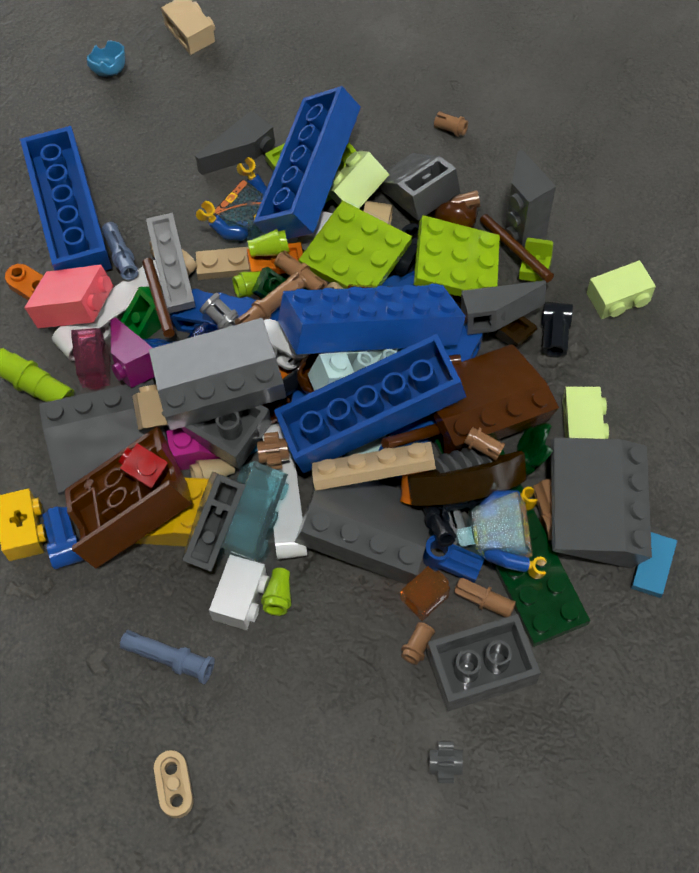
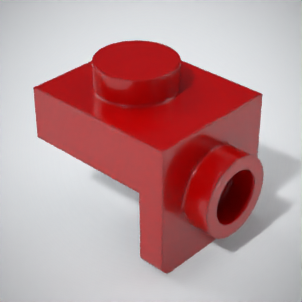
[118,443,168,489]

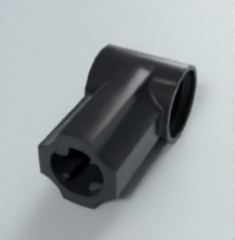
[542,302,573,358]

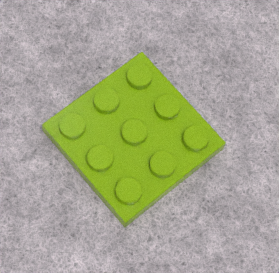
[298,200,412,289]
[414,215,500,297]

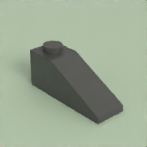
[195,110,275,175]
[182,471,246,571]

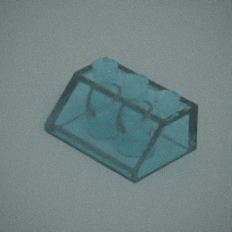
[219,461,289,561]

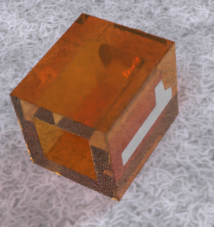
[401,566,450,621]

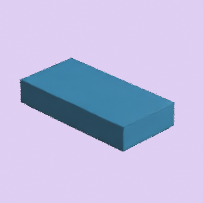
[631,532,677,598]

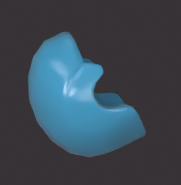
[87,40,125,77]

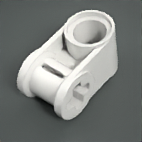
[264,319,308,370]

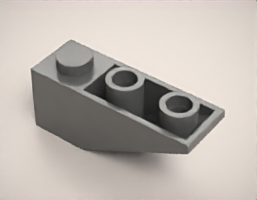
[461,280,546,335]

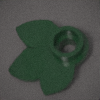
[516,423,553,475]

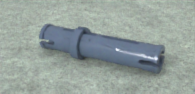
[102,222,138,280]

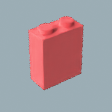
[24,265,113,329]

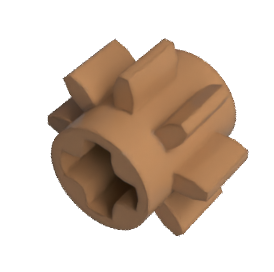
[257,432,289,470]

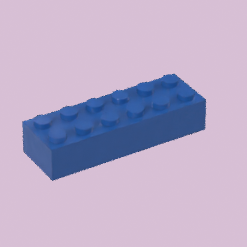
[253,86,361,239]
[20,126,112,270]
[278,284,466,354]
[274,334,467,473]

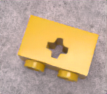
[0,488,47,561]

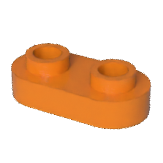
[5,264,43,301]

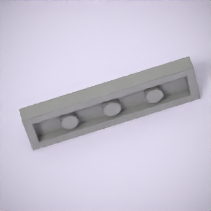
[146,212,196,313]

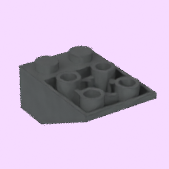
[378,153,461,220]

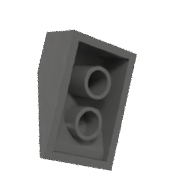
[162,405,272,469]

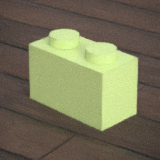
[328,151,390,209]
[586,260,656,319]
[562,387,609,439]

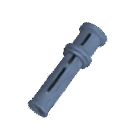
[120,630,215,684]

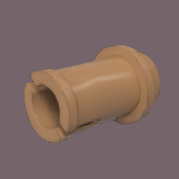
[434,111,468,137]
[464,427,505,461]
[401,622,435,665]

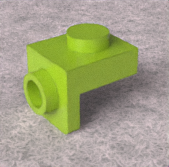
[519,238,553,282]

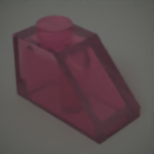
[71,328,111,389]

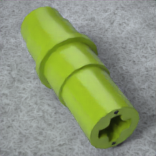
[0,348,75,402]

